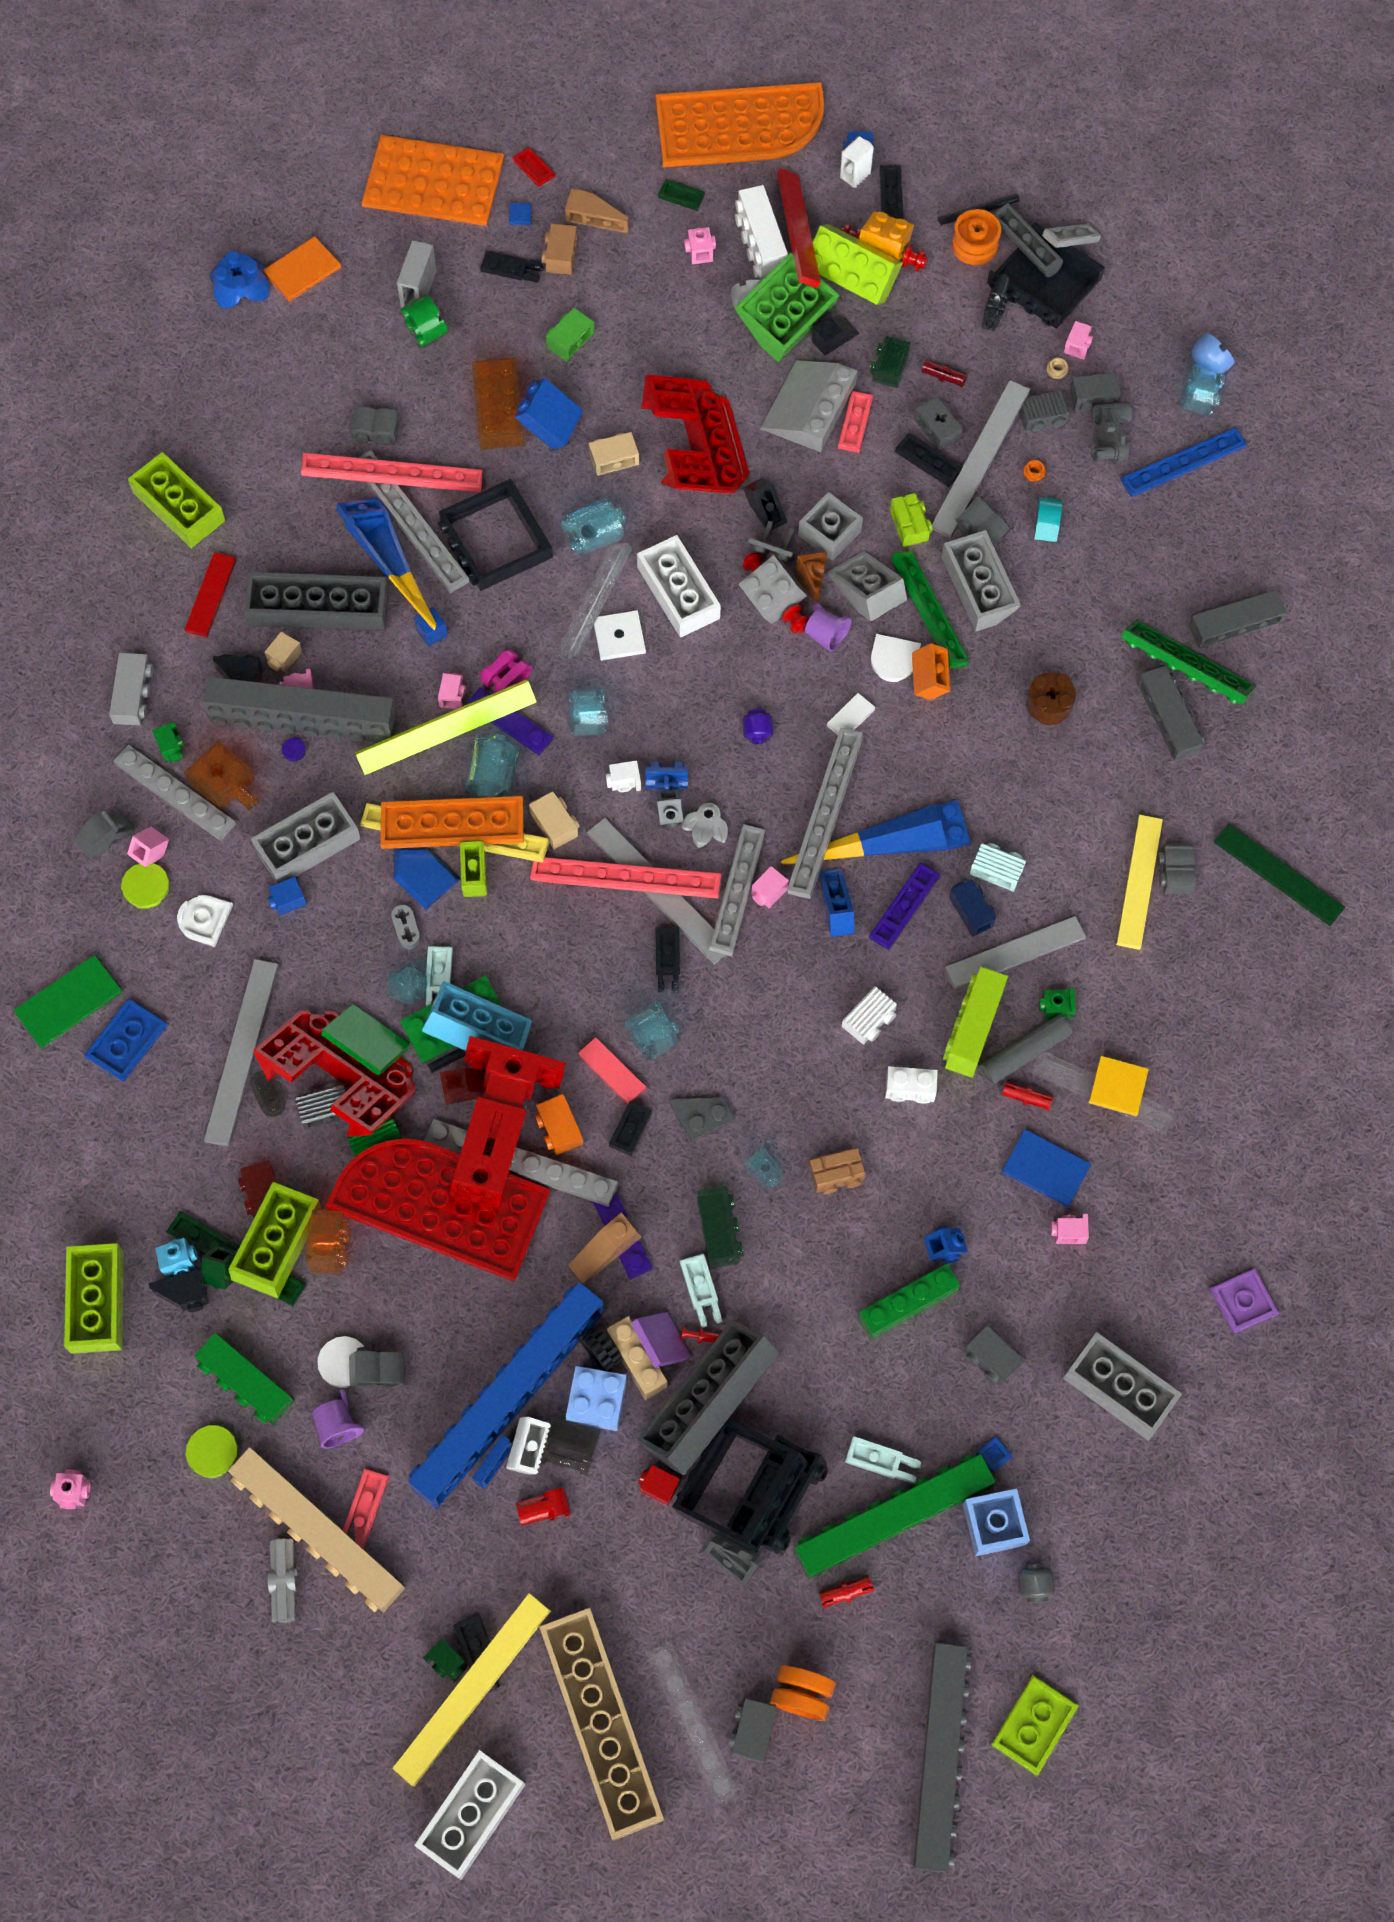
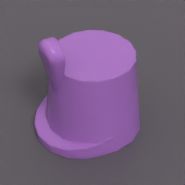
[805,603,852,652]
[312,1389,364,1449]

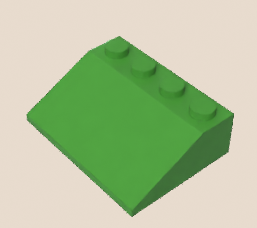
[735,252,840,363]

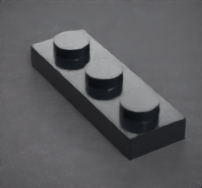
[879,165,903,219]
[895,433,963,487]

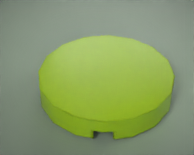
[121,863,170,908]
[186,1425,238,1478]

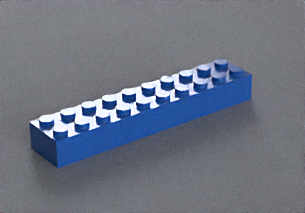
[408,1282,604,1510]

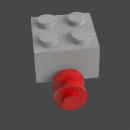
[739,552,809,634]

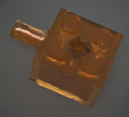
[184,741,258,811]
[306,1192,352,1275]

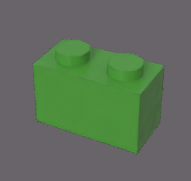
[546,308,595,361]

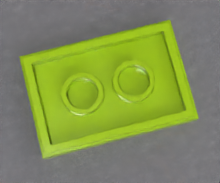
[991,1675,1079,1776]

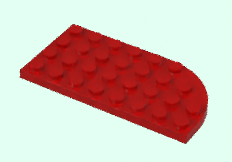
[326,1139,551,1282]

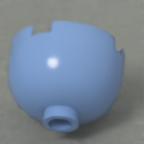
[1191,332,1235,376]

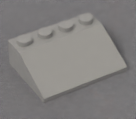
[761,360,858,452]

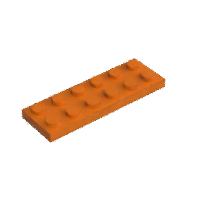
[380,796,524,849]

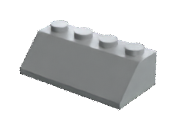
[941,530,1021,632]

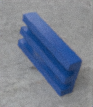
[472,1435,513,1489]

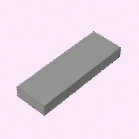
[1042,223,1101,248]

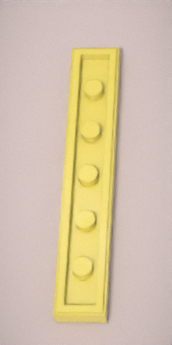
[1116,815,1163,950]

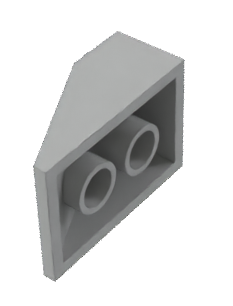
[828,551,907,621]

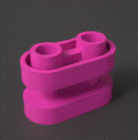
[481,649,533,693]

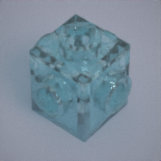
[388,967,427,1004]

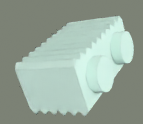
[970,843,1026,892]

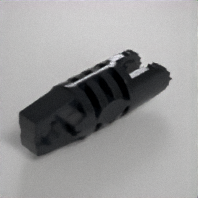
[982,274,1011,331]

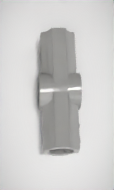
[268,1538,298,1623]

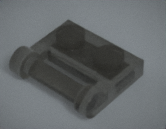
[540,1416,601,1476]

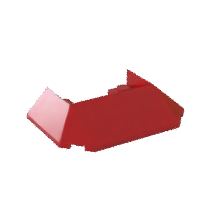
[641,374,750,494]
[253,1010,416,1137]

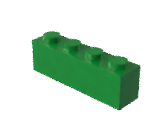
[858,1264,960,1340]
[194,1333,294,1425]

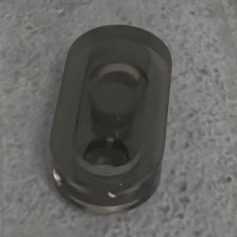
[250,1071,286,1117]

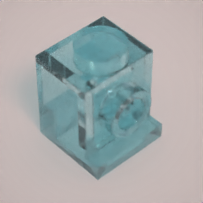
[744,1147,783,1190]

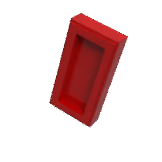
[512,147,555,187]

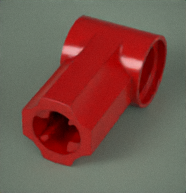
[516,1488,571,1526]

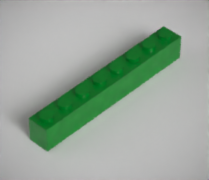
[794,1454,996,1580]

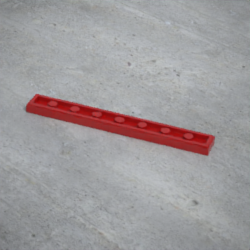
[777,168,821,288]

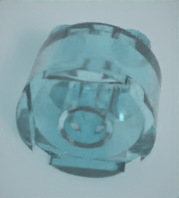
[1180,366,1225,417]
[569,689,608,737]
[625,1002,680,1061]

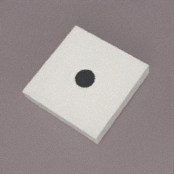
[593,610,646,660]

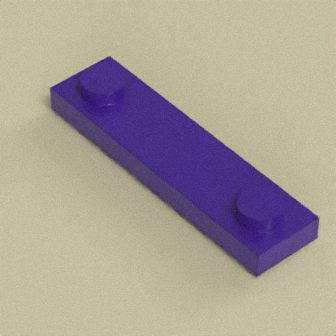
[466,687,553,756]
[869,862,940,950]
[592,1191,653,1280]

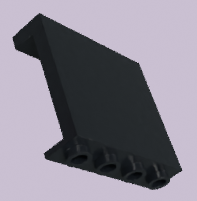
[987,222,1105,329]

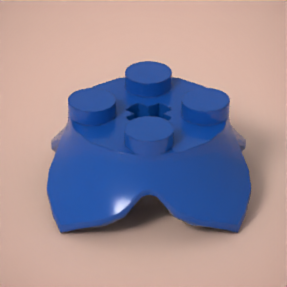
[210,251,269,309]

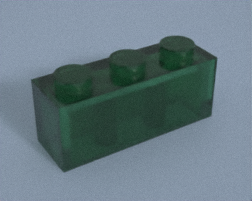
[697,1186,744,1269]

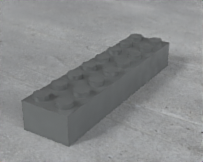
[202,677,397,744]

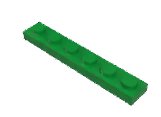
[890,551,970,668]

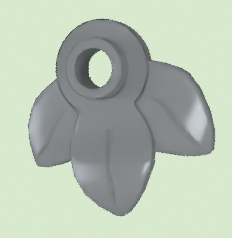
[682,803,728,848]

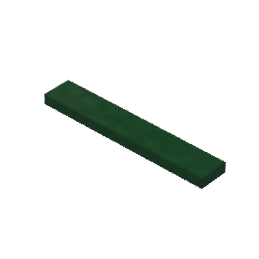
[1214,824,1345,926]
[166,1211,306,1307]

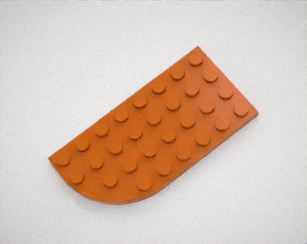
[655,82,824,168]

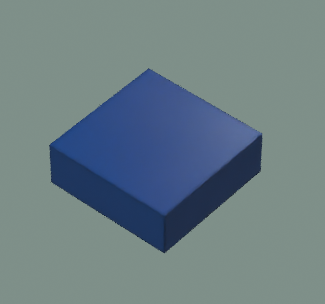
[509,203,531,225]
[976,1436,1013,1473]

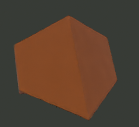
[796,552,827,602]

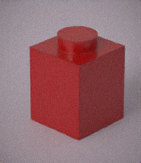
[638,1465,680,1506]

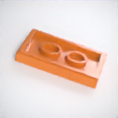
[263,236,341,302]

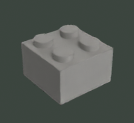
[798,492,863,561]

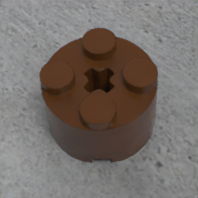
[1026,672,1076,725]

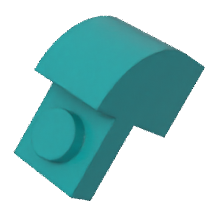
[1034,497,1062,542]

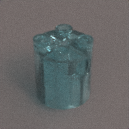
[560,497,626,557]
[464,734,520,798]

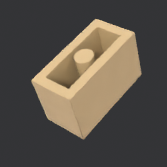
[589,432,639,476]
[529,791,579,850]

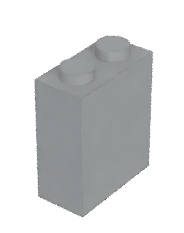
[397,240,437,308]

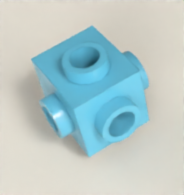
[155,1238,198,1278]

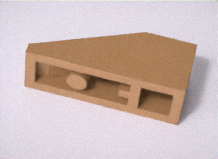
[565,189,629,233]
[568,1213,642,1285]

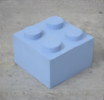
[566,1366,627,1431]
[963,1489,1030,1556]

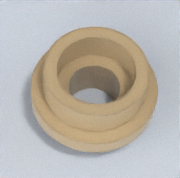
[1046,358,1069,379]

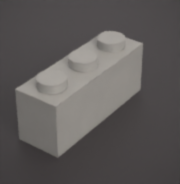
[109,653,154,726]

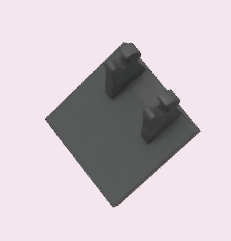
[748,521,795,563]

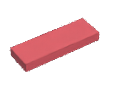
[838,391,873,453]
[578,1037,646,1104]
[343,1468,389,1550]

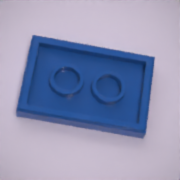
[84,998,168,1082]
[1002,1129,1091,1207]

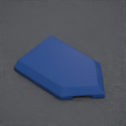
[394,848,461,910]

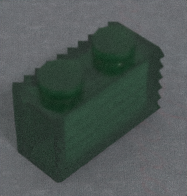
[870,336,911,388]

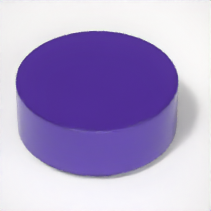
[282,738,306,762]

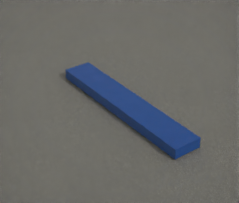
[1120,427,1247,497]

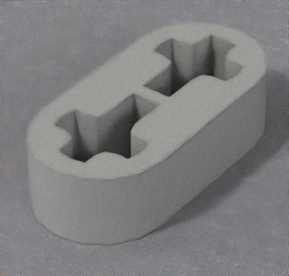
[391,905,420,949]

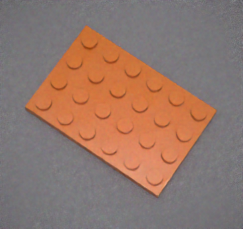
[362,135,505,226]

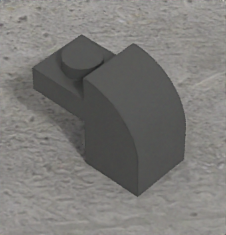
[75,811,134,858]

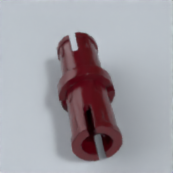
[921,359,967,387]

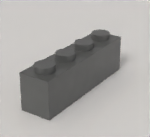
[1188,590,1287,648]
[1137,666,1204,761]

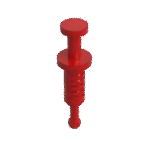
[680,1326,720,1344]

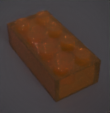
[472,358,524,450]

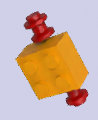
[840,211,928,272]

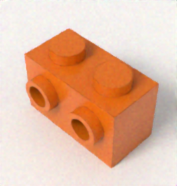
[912,643,950,699]
[534,1094,583,1156]

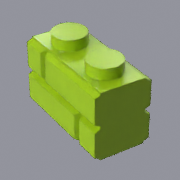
[889,493,932,547]
[460,841,487,897]

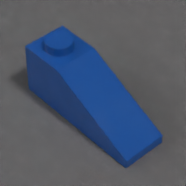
[819,868,855,937]

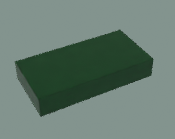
[658,179,705,211]

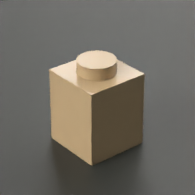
[265,632,302,673]

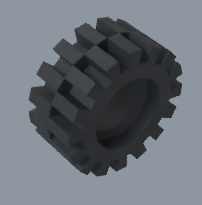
[578,1325,623,1372]

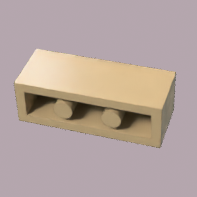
[606,1316,668,1401]

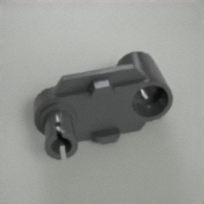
[1090,401,1132,463]

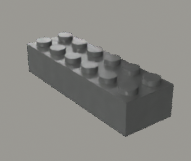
[244,572,389,631]
[637,1320,779,1475]

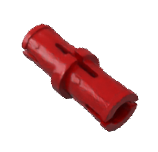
[1002,1081,1054,1111]
[818,1575,874,1608]

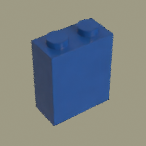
[514,377,584,449]

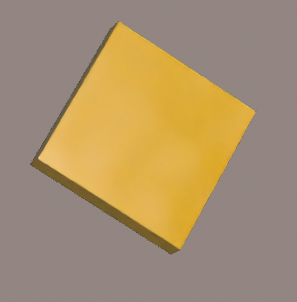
[1089,1056,1149,1116]

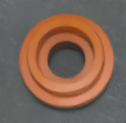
[1023,460,1046,482]

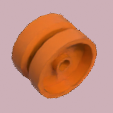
[952,209,1002,265]
[769,1665,836,1721]

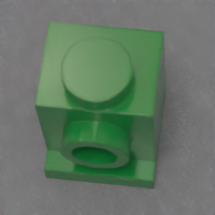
[152,722,184,762]
[1039,988,1076,1019]

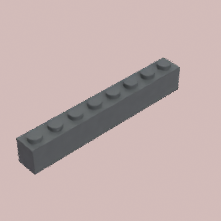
[913,1643,972,1873]

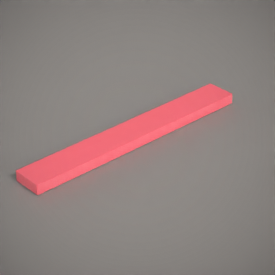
[301,453,483,492]
[530,857,722,898]

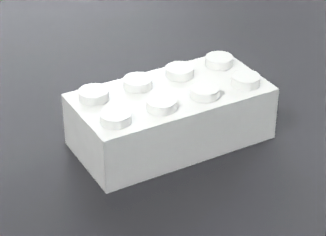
[735,185,788,280]
[637,535,721,638]
[414,1750,525,1880]

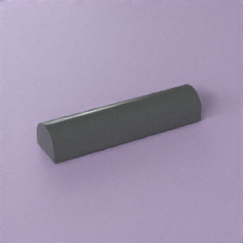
[994,203,1063,277]
[979,1014,1073,1084]

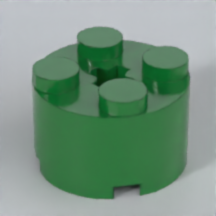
[400,295,448,348]

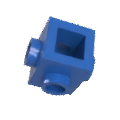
[923,1225,968,1264]

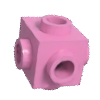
[684,227,716,264]
[50,1469,91,1509]

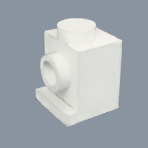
[605,761,641,792]

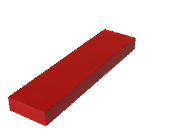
[185,552,236,637]

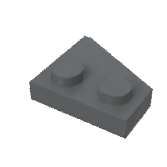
[669,1098,735,1143]
[704,1534,764,1586]

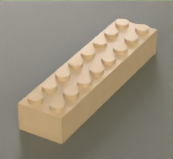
[540,1608,664,1841]

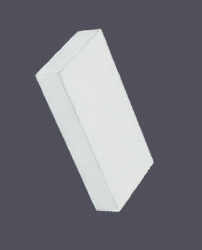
[827,693,875,735]

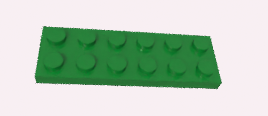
[1121,619,1257,705]

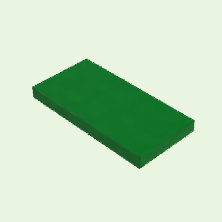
[13,955,123,1049]

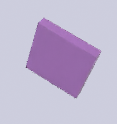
[1210,1268,1279,1334]
[631,1312,691,1368]

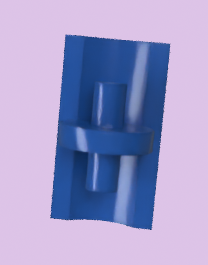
[645,762,688,790]

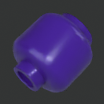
[742,709,774,744]

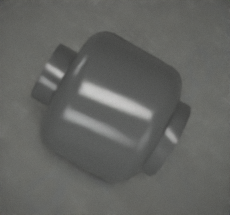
[1018,1562,1054,1602]

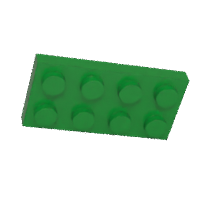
[399,975,503,1064]

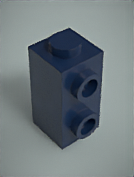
[949,880,996,937]

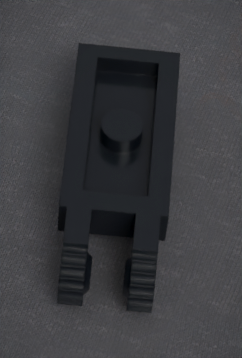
[480,251,544,283]
[655,927,680,993]

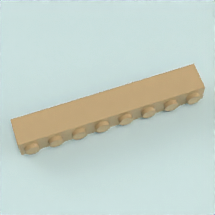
[228,1447,405,1613]

